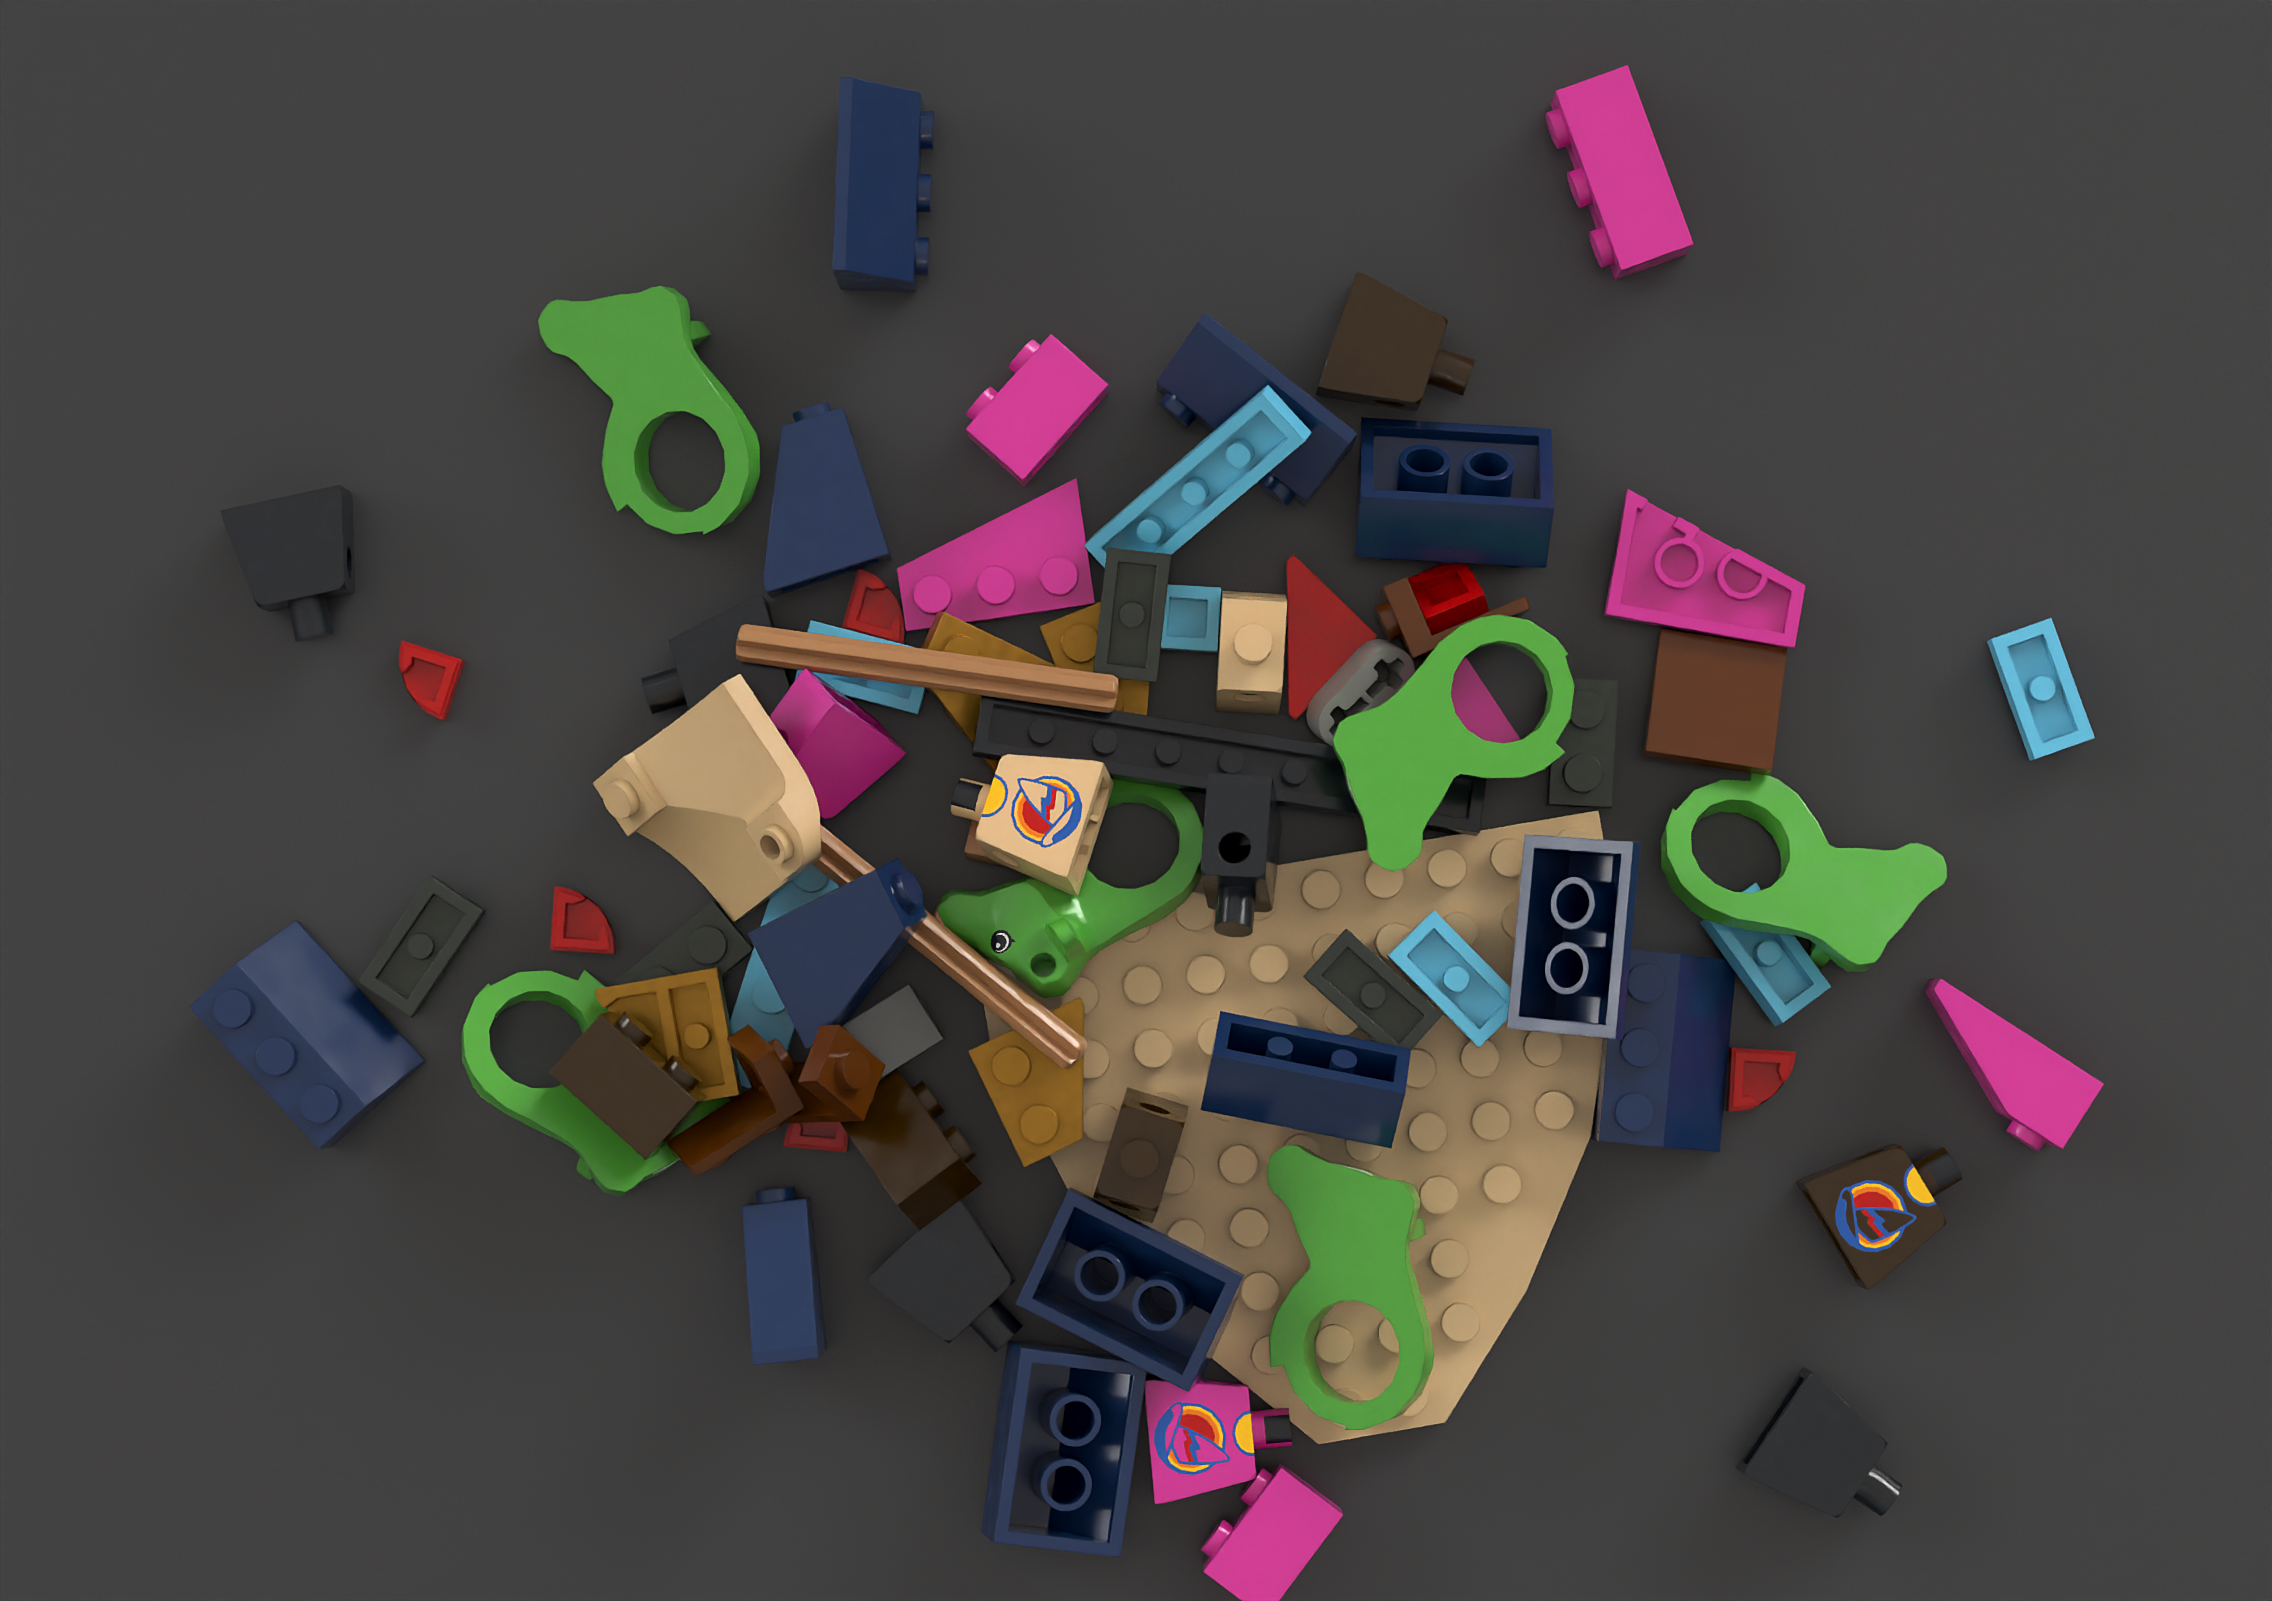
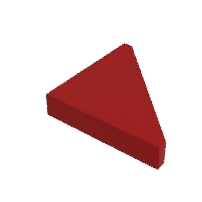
[1286,554,1377,721]

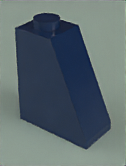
[763,403,892,598]
[748,858,928,1049]
[742,1186,827,1366]

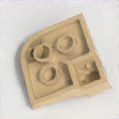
[593,674,822,923]

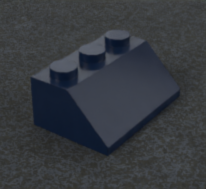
[832,77,935,292]
[1156,312,1358,508]
[1355,417,1554,568]
[1507,834,1641,1040]
[189,920,426,1149]
[1591,949,1736,1152]
[1015,1188,1245,1392]
[981,1340,1147,1557]

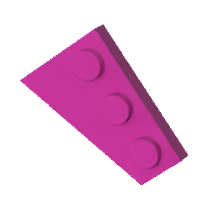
[897,478,1095,633]
[1604,489,1806,650]

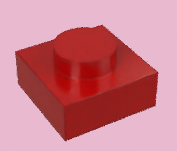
[1407,563,1489,636]

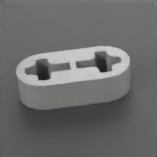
[1306,639,1415,745]

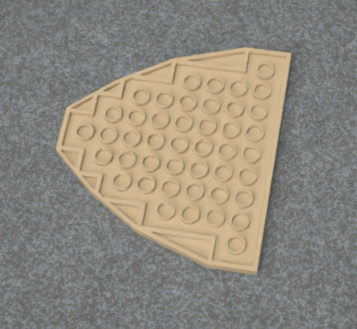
[984,811,1603,1444]

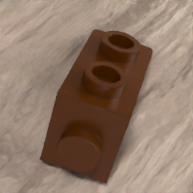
[1375,577,1531,661]
[667,1025,804,1176]
[785,1025,885,1123]

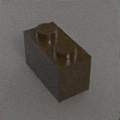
[549,1011,707,1160]
[840,1068,982,1230]

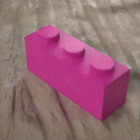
[1545,65,1694,280]

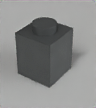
[843,984,946,1080]

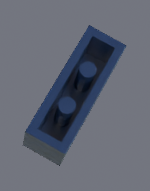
[1201,1011,1411,1148]

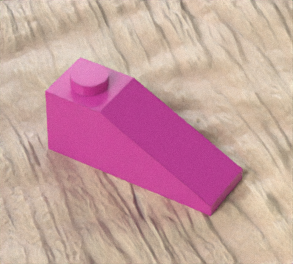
[1923,978,2104,1152]

